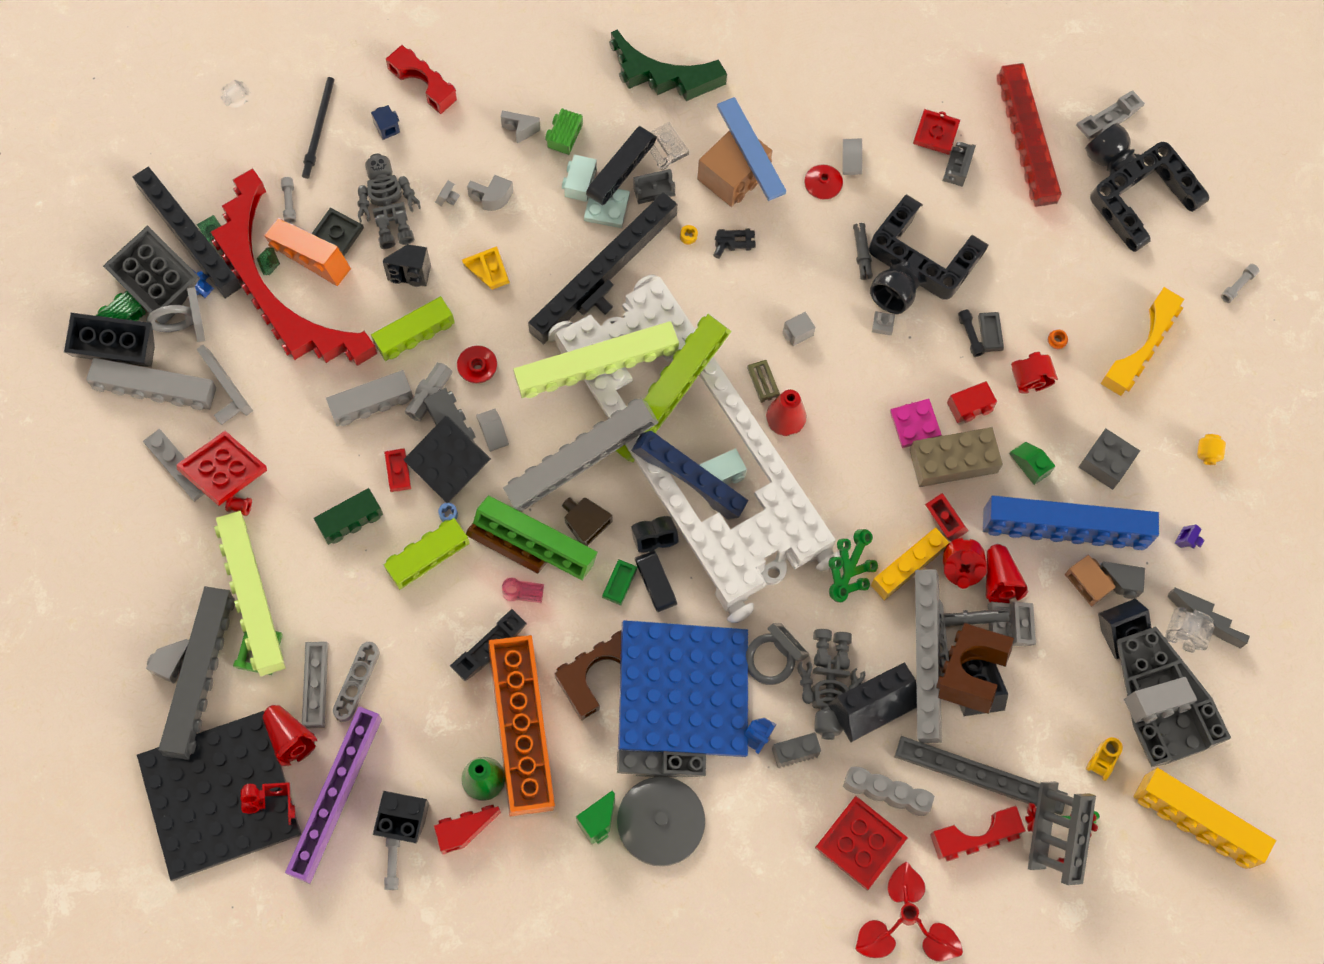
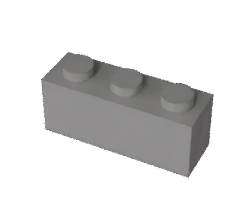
[1124,677,1197,723]

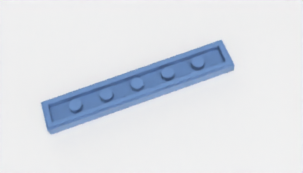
[717,97,786,201]

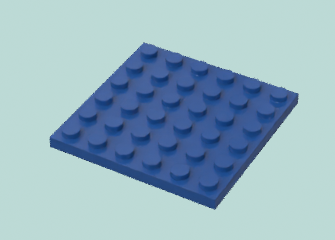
[618,620,748,757]

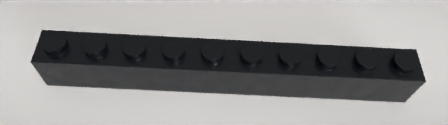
[528,192,678,345]

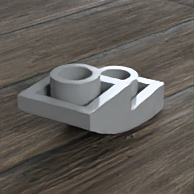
[843,138,862,175]

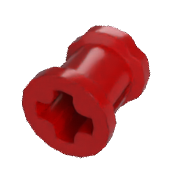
[225,495,252,516]

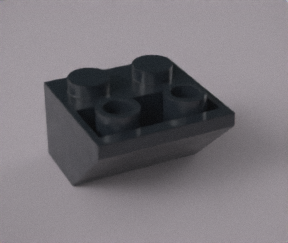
[383,244,431,287]
[373,791,429,844]

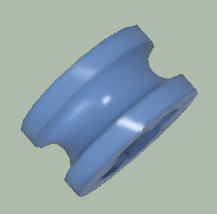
[438,503,458,522]

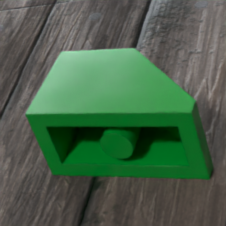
[1009,442,1056,485]

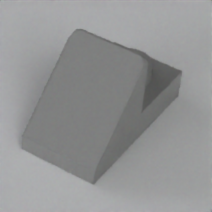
[501,110,540,143]

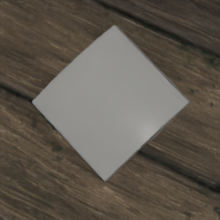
[988,602,1036,646]

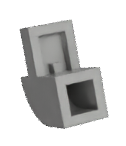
[467,175,513,211]

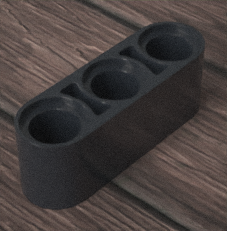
[635,550,677,613]

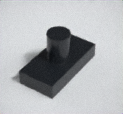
[578,279,614,316]

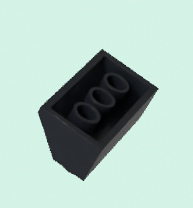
[64,313,155,367]
[828,662,917,742]

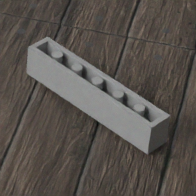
[86,358,216,410]

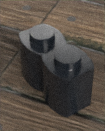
[631,516,679,553]

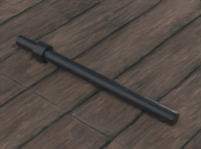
[302,77,335,179]

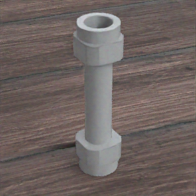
[281,177,296,224]
[1221,264,1259,303]
[384,838,400,890]

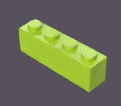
[371,296,455,361]
[383,518,470,590]

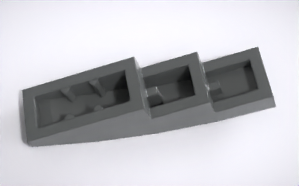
[1167,587,1250,649]

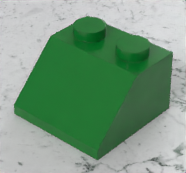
[576,790,615,844]

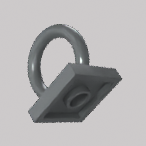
[746,623,810,685]

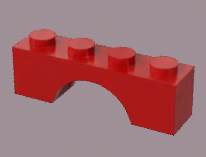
[386,45,457,114]
[930,806,1026,862]

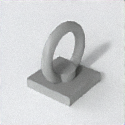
[147,287,205,342]

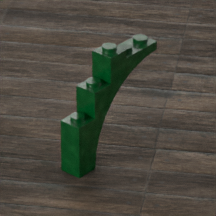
[609,29,727,101]

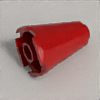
[766,389,807,436]
[985,544,1028,604]
[262,705,317,766]

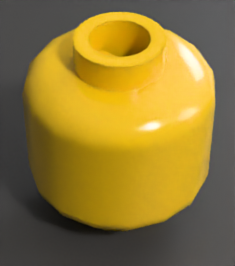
[1197,434,1226,465]

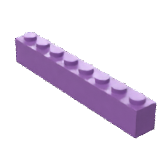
[285,706,382,884]

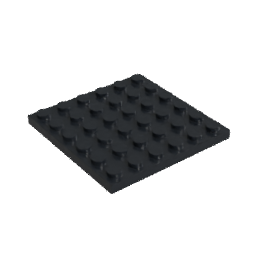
[137,711,302,881]

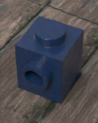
[371,105,400,140]

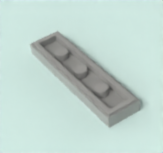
[302,642,328,728]

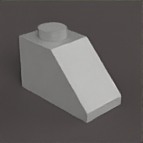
[146,639,189,684]

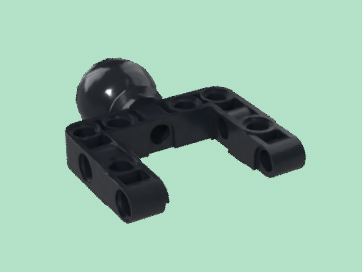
[1085,123,1209,252]
[869,194,989,314]

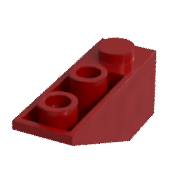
[434,805,501,854]

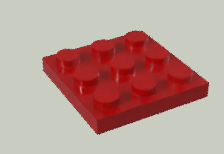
[176,431,267,506]
[815,796,908,891]

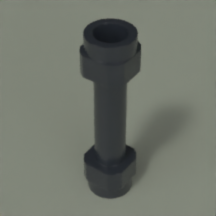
[958,309,985,357]

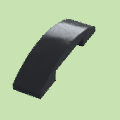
[450,609,527,681]

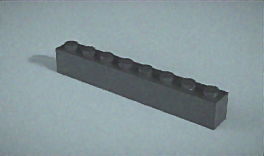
[158,586,235,760]

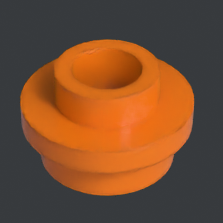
[1048,329,1068,349]

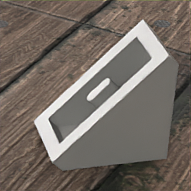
[476,409,509,452]

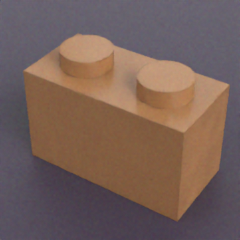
[1065,554,1116,607]

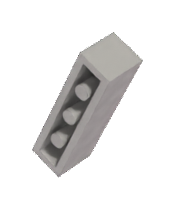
[326,370,413,426]

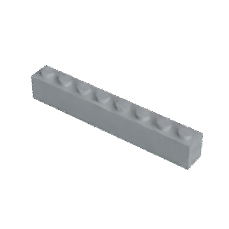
[503,398,659,511]
[915,569,942,743]

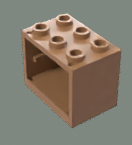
[697,130,773,207]

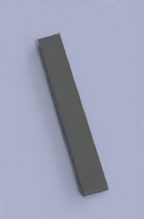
[894,736,1068,815]

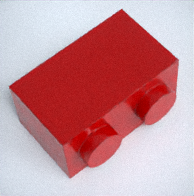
[947,381,997,423]
[925,493,969,541]

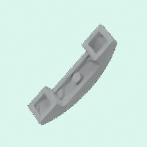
[1076,90,1145,139]

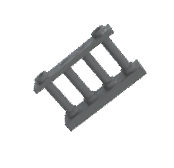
[1028,781,1096,885]

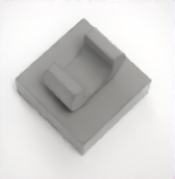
[435,180,460,206]
[872,311,895,335]

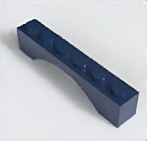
[631,430,749,520]

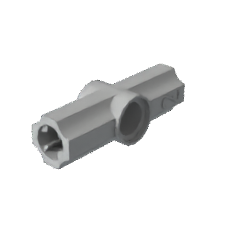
[405,362,452,421]

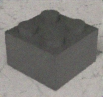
[1079,428,1140,490]

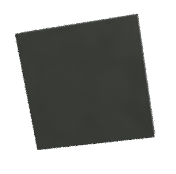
[312,207,364,256]

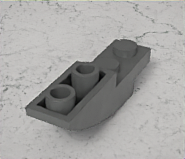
[617,750,706,777]

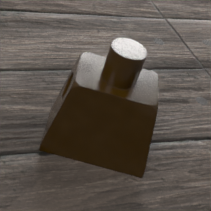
[562,497,612,546]

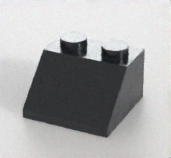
[1098,598,1151,659]

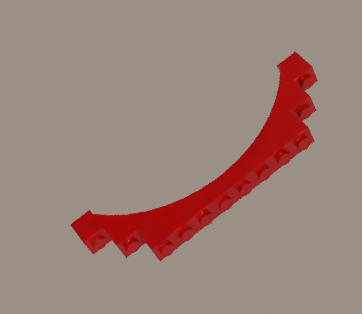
[211,168,378,366]

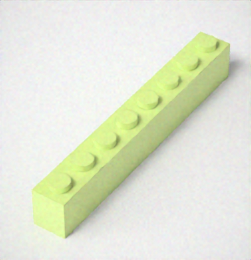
[513,321,679,398]
[214,511,286,676]

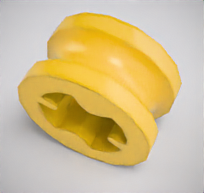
[680,225,698,245]

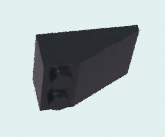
[948,651,1008,716]

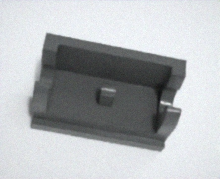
[943,142,976,187]
[633,169,676,204]

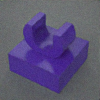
[1175,524,1205,549]

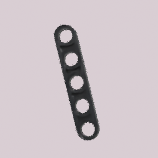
[586,126,657,205]

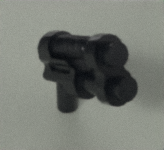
[713,228,756,259]

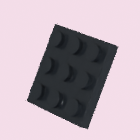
[403,416,491,503]

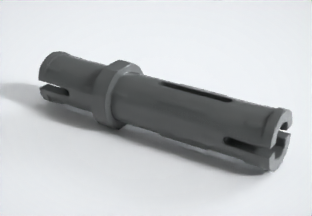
[853,223,873,280]
[944,608,1010,627]

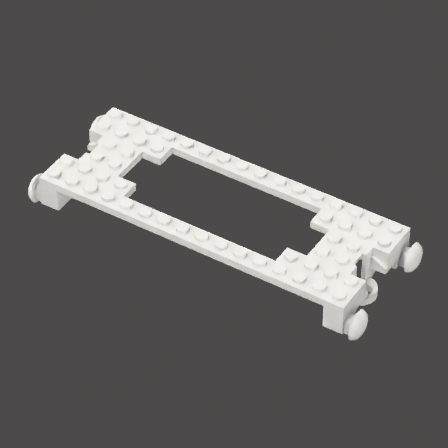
[548,275,841,623]

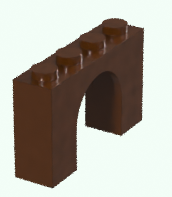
[936,623,1014,714]
[554,630,621,721]

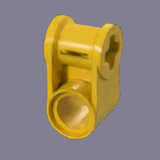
[1086,737,1123,781]

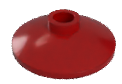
[804,165,843,199]
[457,345,497,383]

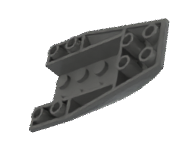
[1117,627,1231,767]

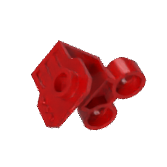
[240,782,295,825]

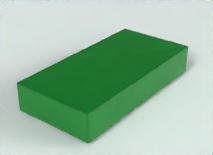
[602,559,638,606]

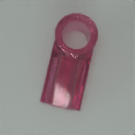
[502,578,544,603]

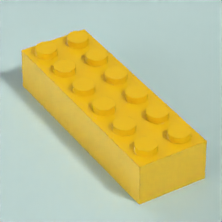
[1133,767,1277,869]

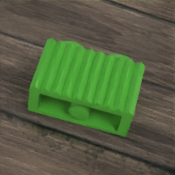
[545,108,583,155]

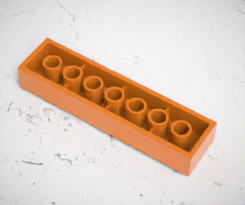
[488,635,555,817]

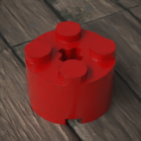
[1011,352,1058,394]
[943,538,987,589]

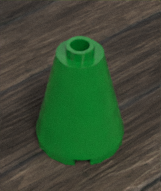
[461,757,505,801]

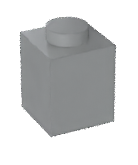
[783,312,816,346]

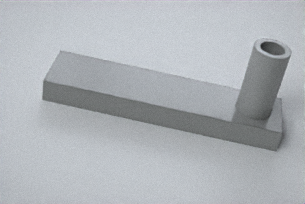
[197,345,253,425]

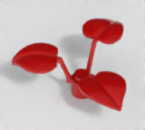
[855,862,963,962]

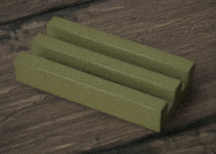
[747,360,780,403]

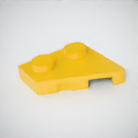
[462,246,510,290]

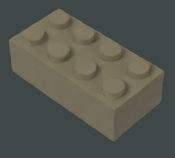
[909,427,1003,487]

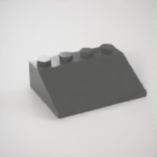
[103,225,200,324]

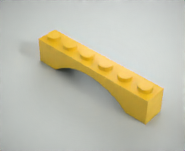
[1100,287,1184,396]

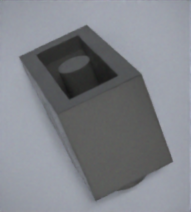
[1100,561,1145,599]

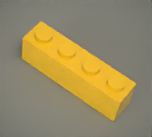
[871,527,950,601]

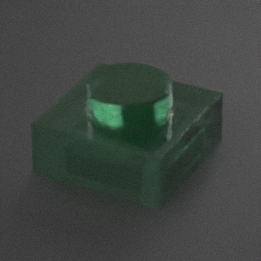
[197,215,221,242]
[257,247,280,275]

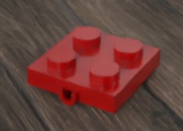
[913,109,960,155]

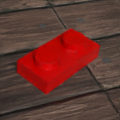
[384,448,411,492]

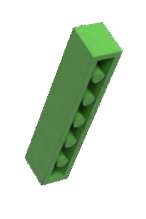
[473,495,598,581]

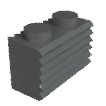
[772,732,821,768]

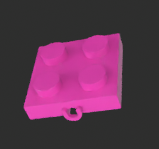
[890,399,942,448]

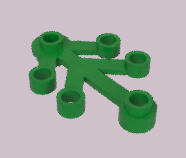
[829,529,878,603]

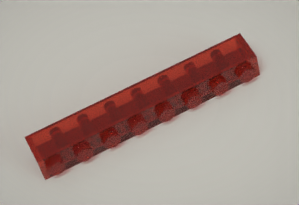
[997,63,1062,207]

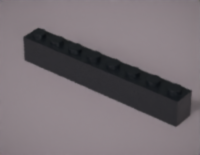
[132,166,242,299]

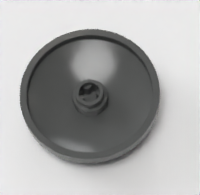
[617,777,705,866]

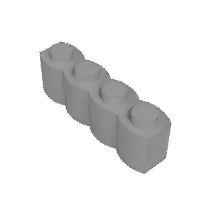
[843,767,935,816]

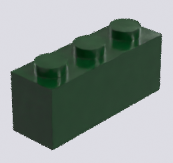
[313,488,383,545]

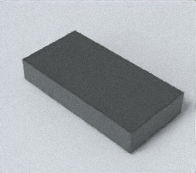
[978,312,1004,352]

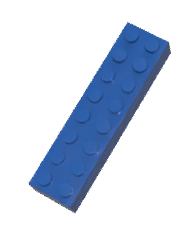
[983,496,1159,550]

